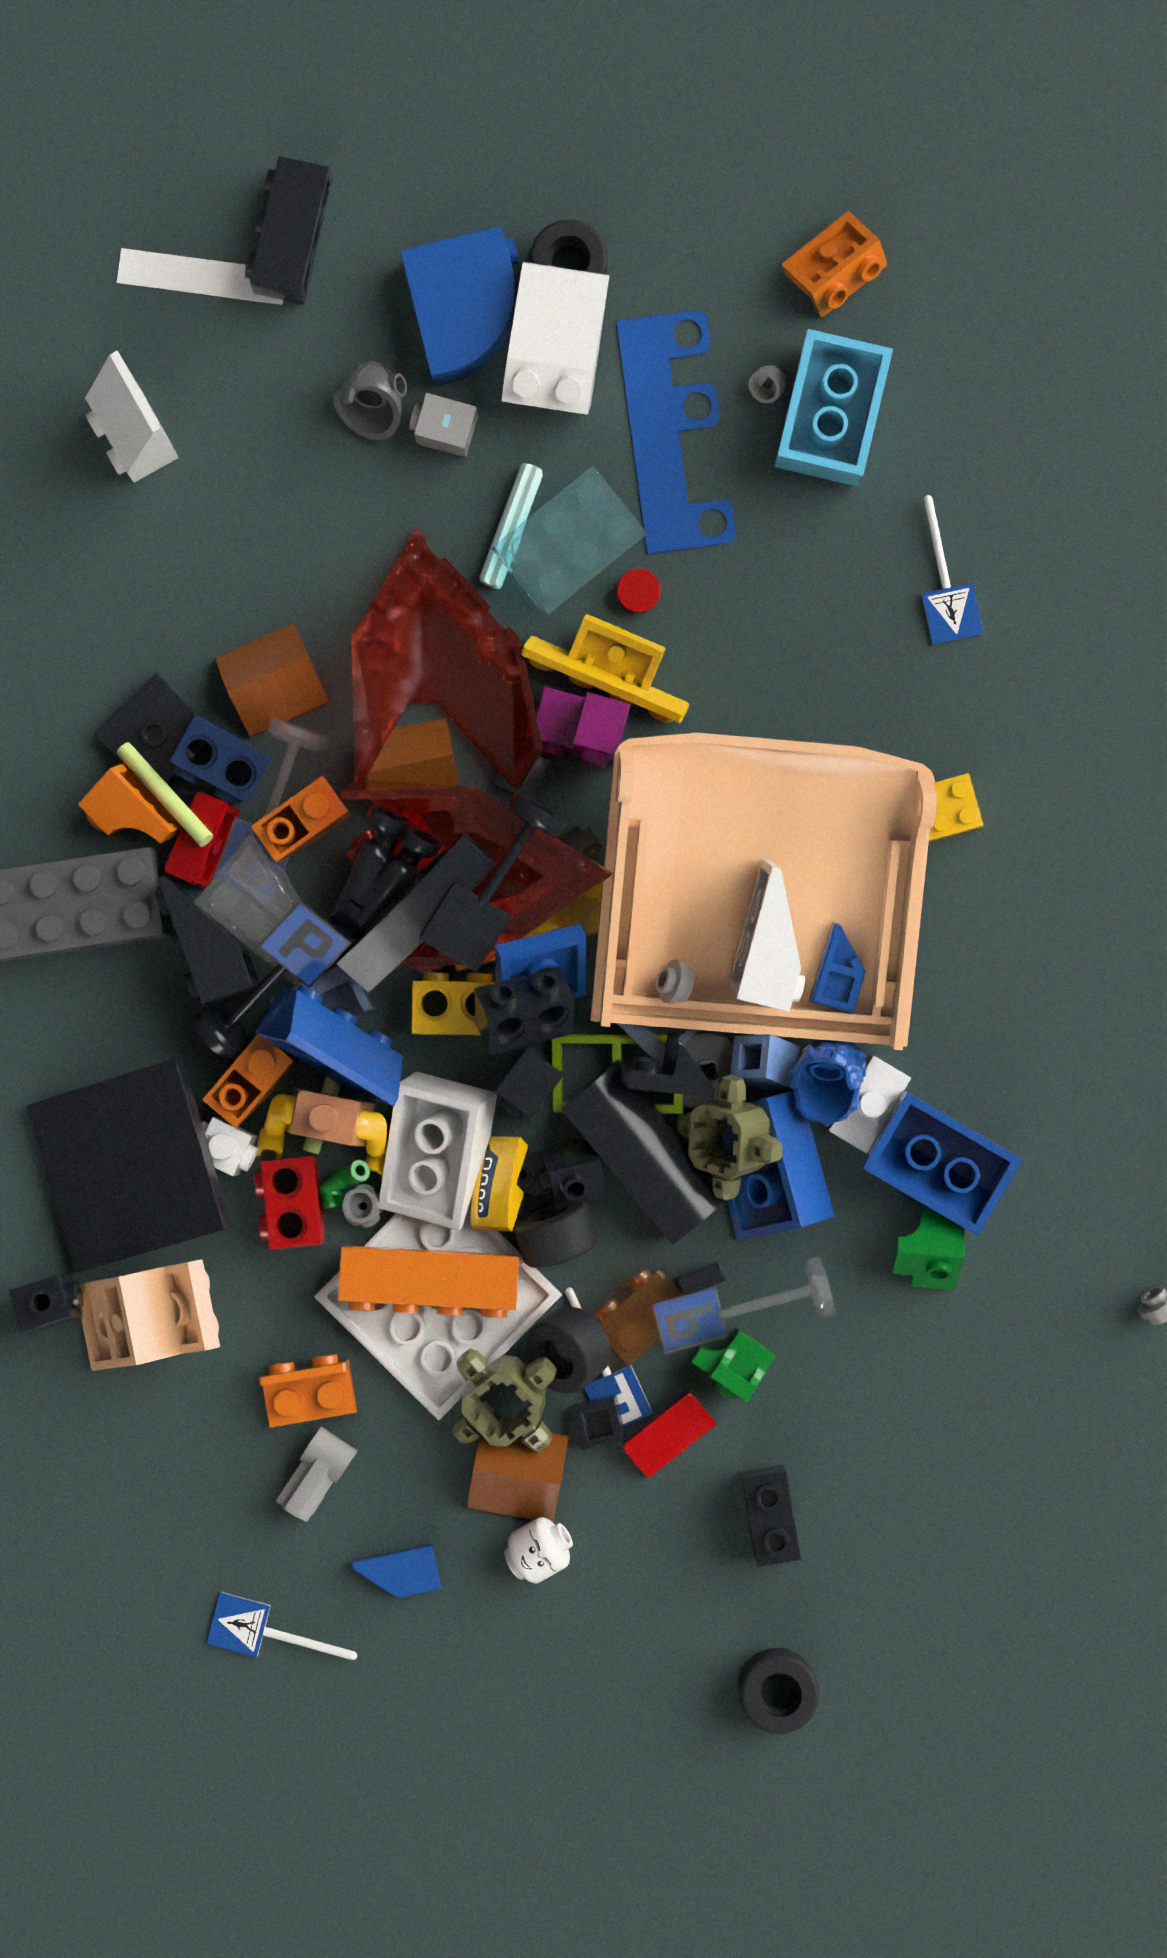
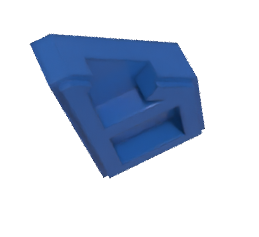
[809,922,866,1014]
[352,1543,442,1598]

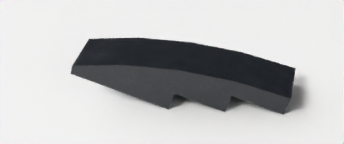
[336,832,497,993]

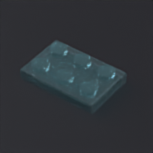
[491,465,647,616]

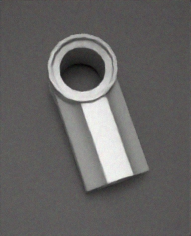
[276,1427,358,1522]

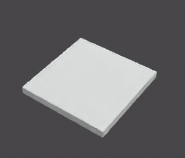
[314,1203,562,1420]

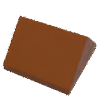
[215,623,330,738]
[361,718,464,813]
[467,1432,569,1523]

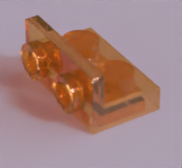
[595,1267,694,1366]

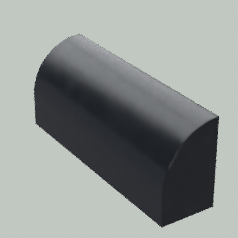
[561,1059,724,1245]

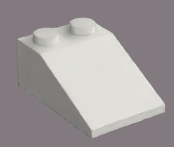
[501,262,610,415]
[85,351,179,483]
[728,858,805,1012]
[378,1072,497,1230]

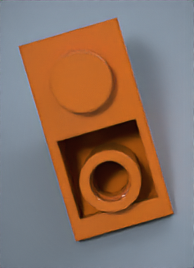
[251,775,352,863]
[202,1035,298,1128]

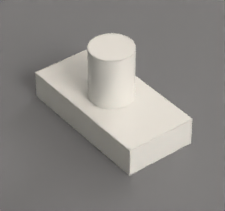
[828,1056,911,1153]

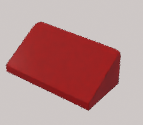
[165,792,240,890]
[621,1389,717,1479]

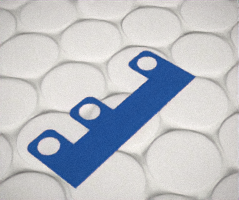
[616,310,736,554]

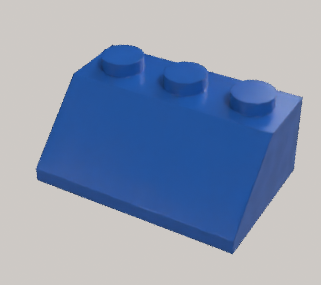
[255,985,403,1106]
[720,1090,835,1241]
[862,1091,1023,1236]

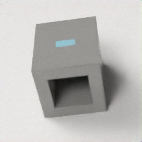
[409,393,478,458]

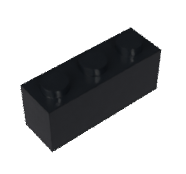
[245,156,333,305]

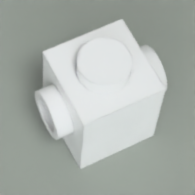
[202,1117,259,1176]

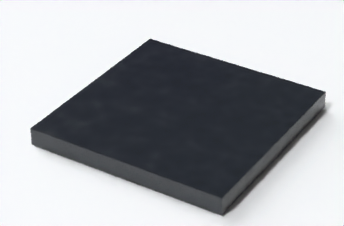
[27,1057,232,1273]

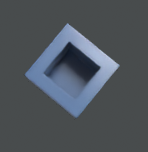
[730,1034,801,1090]

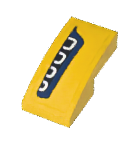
[471,1136,528,1232]

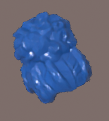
[788,1039,867,1127]

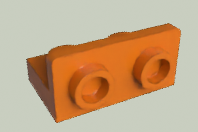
[781,211,887,317]
[258,1353,358,1428]

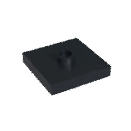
[94,673,210,785]

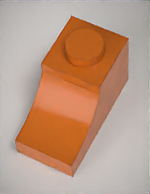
[78,763,182,843]

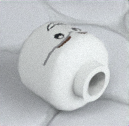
[504,1517,573,1584]

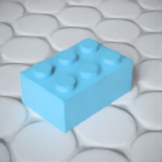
[774,329,893,487]

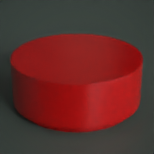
[617,569,661,614]

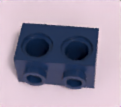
[167,713,273,805]

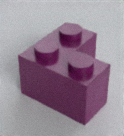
[531,687,630,769]

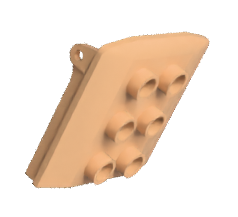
[590,732,937,1050]

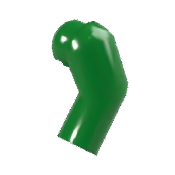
[318,1160,370,1210]

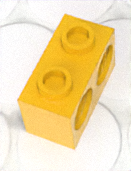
[412,973,496,1036]

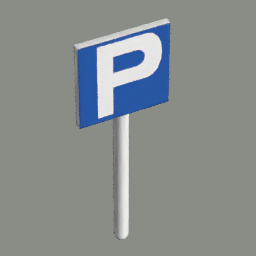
[565,1287,653,1426]

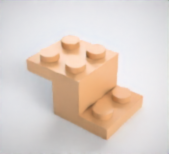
[79,1259,220,1371]

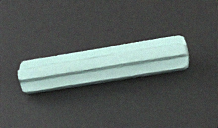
[480,463,543,589]

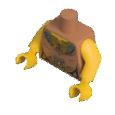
[257,1087,388,1181]

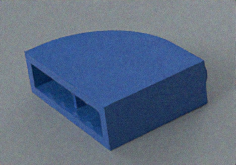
[400,225,519,386]

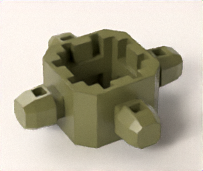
[676,1075,783,1200]
[452,1348,557,1453]

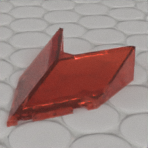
[352,527,543,786]
[341,779,613,966]

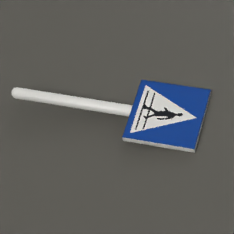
[922,495,983,645]
[206,1592,357,1660]

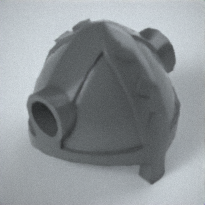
[333,361,407,440]

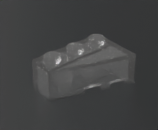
[195,833,302,987]

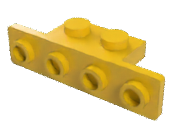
[521,614,690,723]

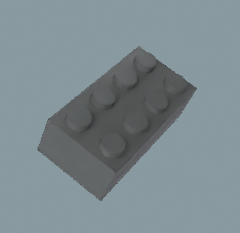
[0,847,170,963]

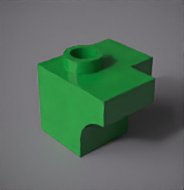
[892,1208,965,1290]
[690,1328,776,1402]

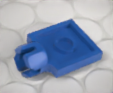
[495,924,586,1042]

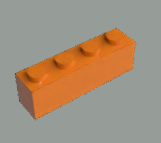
[338,1245,520,1318]

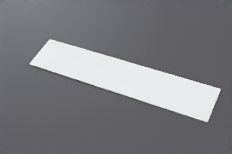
[116,248,283,305]

